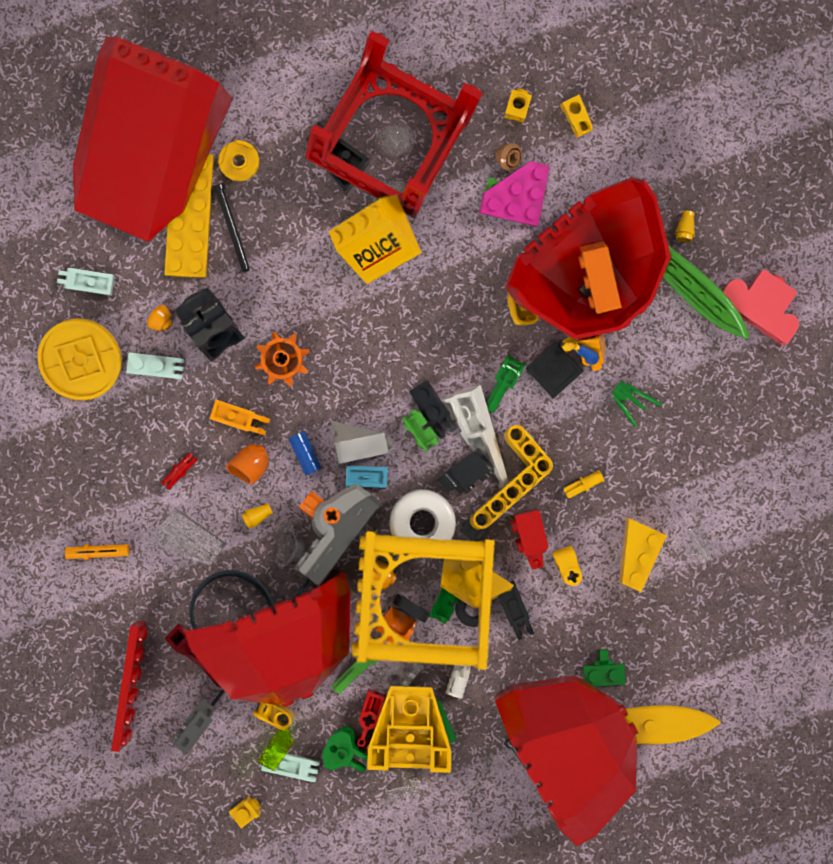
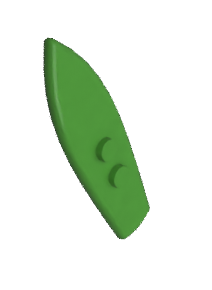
[663,245,750,339]

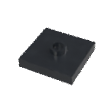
[525,341,583,399]

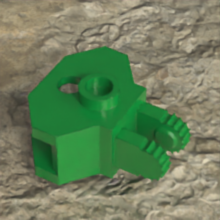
[322,726,368,772]

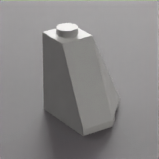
[331,422,392,464]

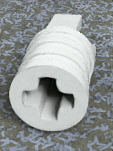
[445,665,471,698]

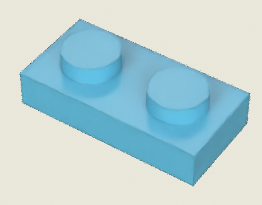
[346,466,388,488]

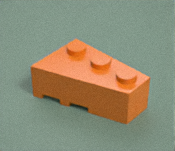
[578,241,621,314]

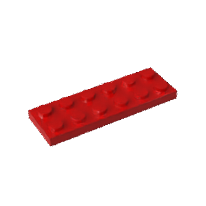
[111,621,149,752]

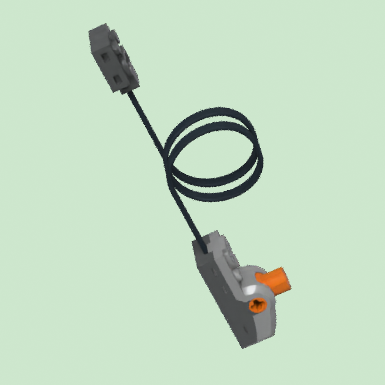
[172,484,381,755]

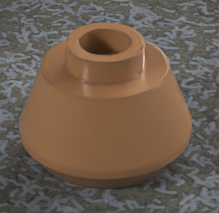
[495,143,522,171]

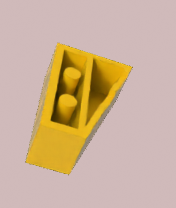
[619,517,667,592]

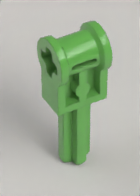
[332,660,379,694]

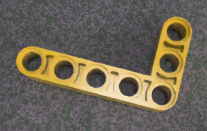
[470,425,553,530]

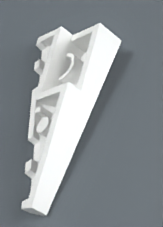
[440,385,509,488]

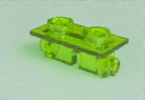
[257,728,295,772]

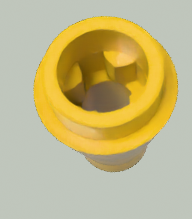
[674,210,695,243]
[241,503,273,529]

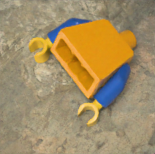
[562,334,606,371]

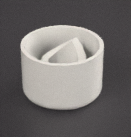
[390,489,456,540]

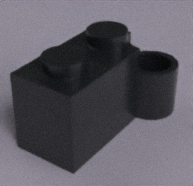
[437,448,493,494]

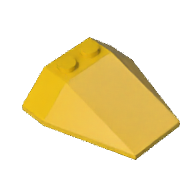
[367,686,452,773]

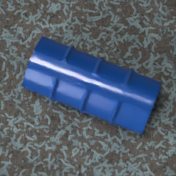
[288,431,322,476]

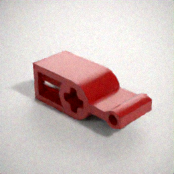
[358,689,386,747]

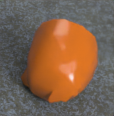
[226,444,269,485]

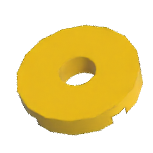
[218,140,260,182]

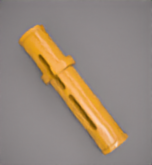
[65,544,130,560]

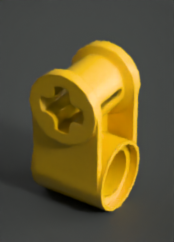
[552,545,582,586]
[253,703,294,730]

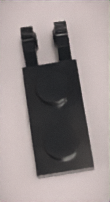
[409,380,456,439]
[498,580,534,640]

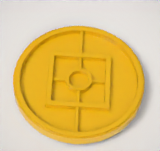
[37,318,122,400]

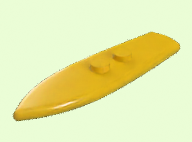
[626,705,721,744]

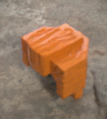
[375,607,417,644]

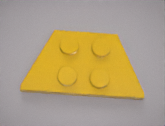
[440,559,514,609]

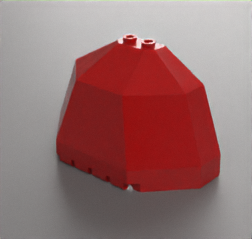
[504,177,671,339]
[182,569,351,707]
[495,675,639,846]

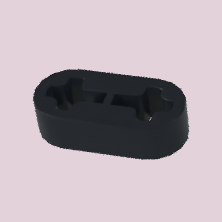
[393,593,430,623]

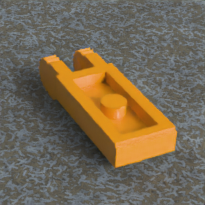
[209,400,270,435]

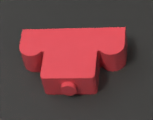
[722,270,799,346]

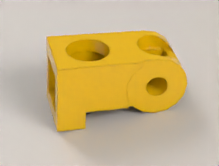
[560,95,593,138]

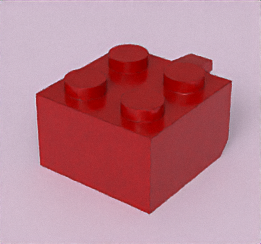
[510,508,549,570]

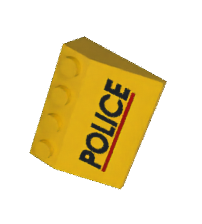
[328,195,422,284]

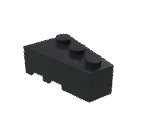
[306,122,369,196]

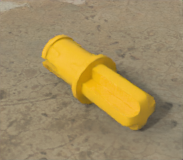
[563,470,605,498]

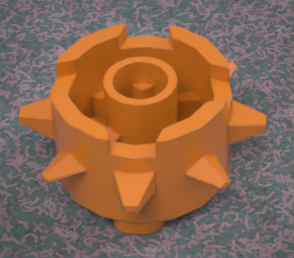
[255,332,310,387]

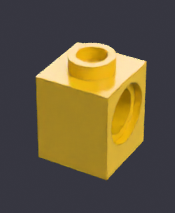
[504,88,532,123]

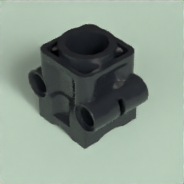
[175,288,245,362]

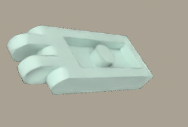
[57,268,115,296]

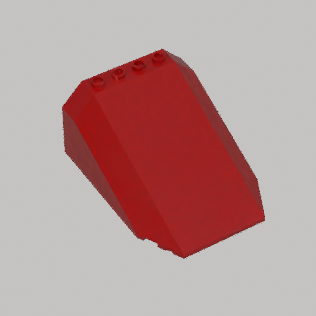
[73,36,233,242]

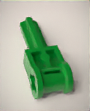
[486,353,526,413]

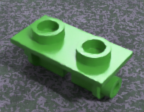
[402,409,439,452]

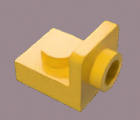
[229,795,261,828]

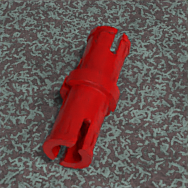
[160,452,198,490]

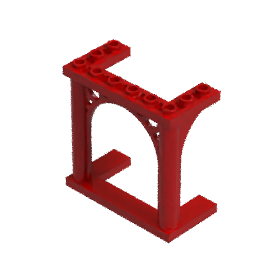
[305,30,483,219]

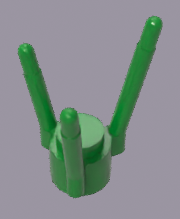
[611,381,662,427]

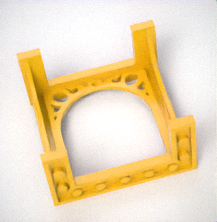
[352,532,494,670]

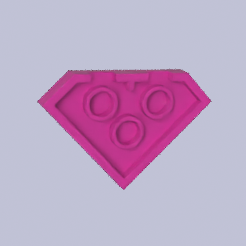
[479,161,550,227]

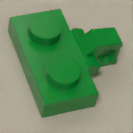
[583,649,626,687]

